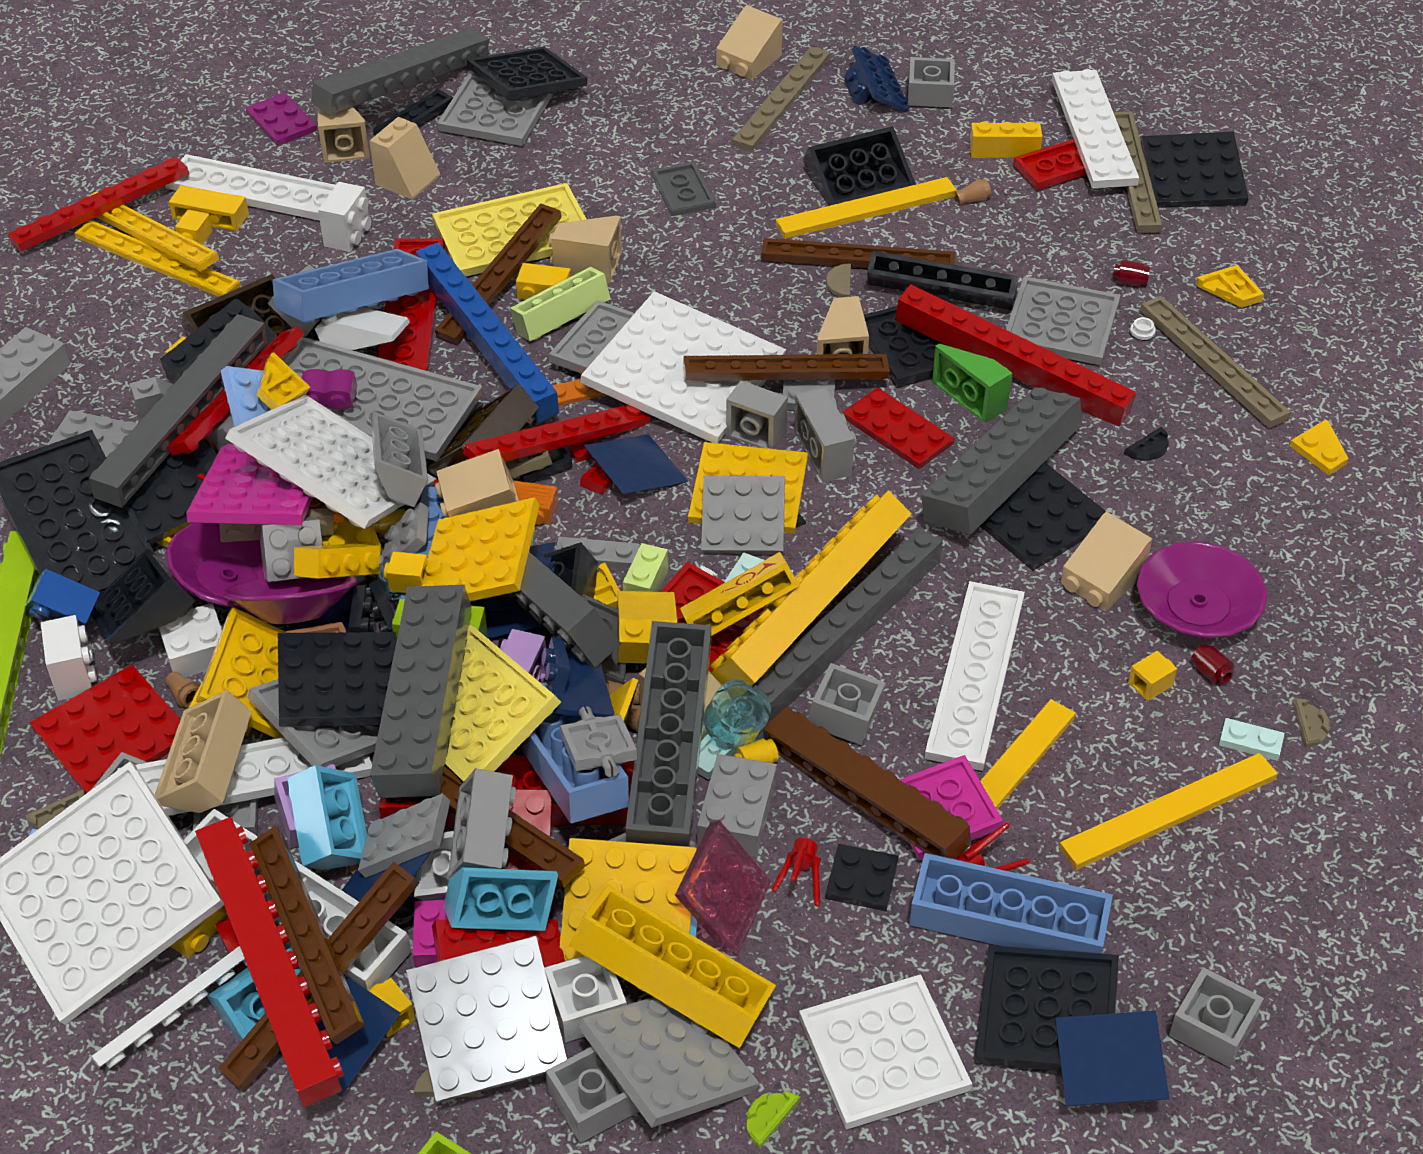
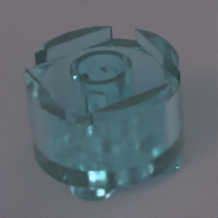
[703,680,771,750]

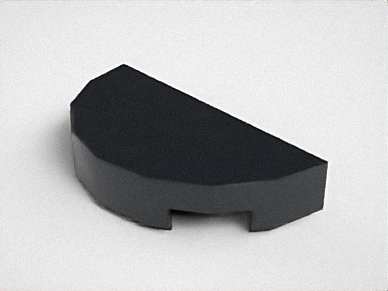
[1124,427,1169,461]

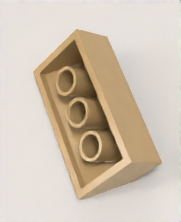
[155,690,252,813]

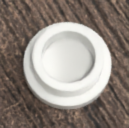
[1130,317,1156,340]

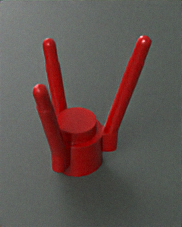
[956,822,1030,871]
[771,837,821,907]

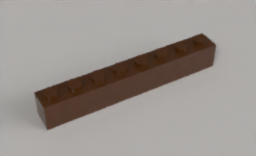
[762,706,971,860]

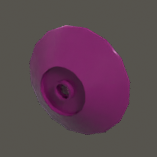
[166,523,264,607]
[1137,541,1268,638]
[224,576,356,624]

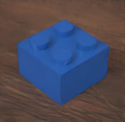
[25,569,100,626]

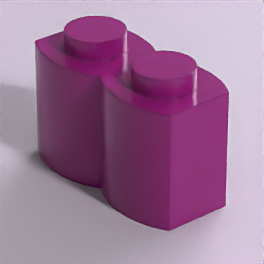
[302,369,357,410]

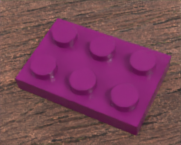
[245,93,318,146]

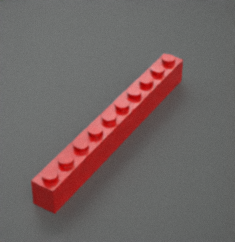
[895,284,1136,427]
[195,817,344,1108]

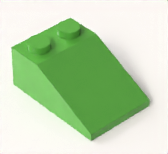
[932,344,1012,423]

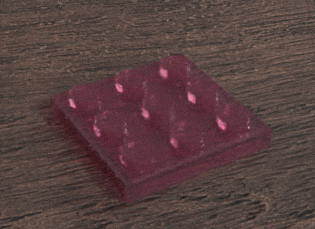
[675,820,771,956]

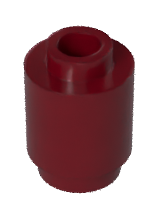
[1113,260,1150,288]
[1191,644,1234,685]

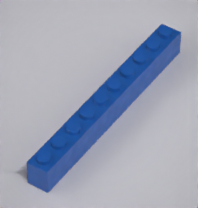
[416,242,559,424]

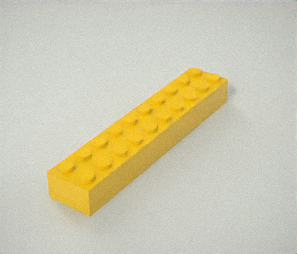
[710,490,911,702]

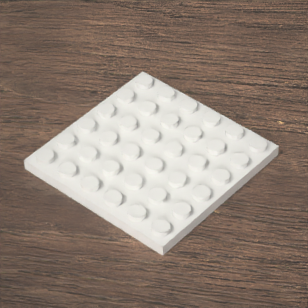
[580,291,786,443]
[225,395,436,529]
[0,761,224,1025]

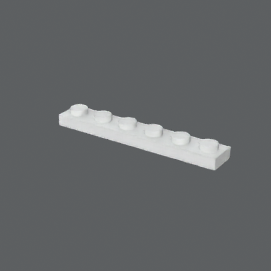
[91,946,247,1069]

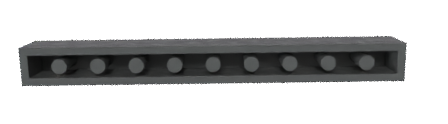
[311,28,490,115]
[89,314,267,508]
[744,528,942,725]

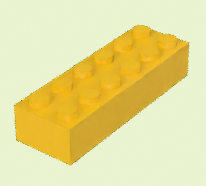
[569,885,776,1048]

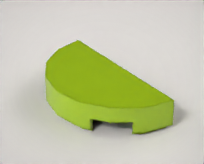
[746,1091,800,1149]

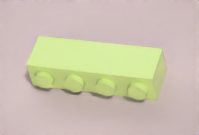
[510,267,610,341]

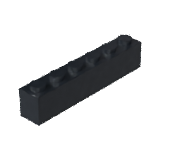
[867,251,1018,310]

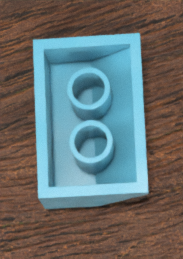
[287,765,367,870]
[443,867,558,931]
[207,941,301,1041]

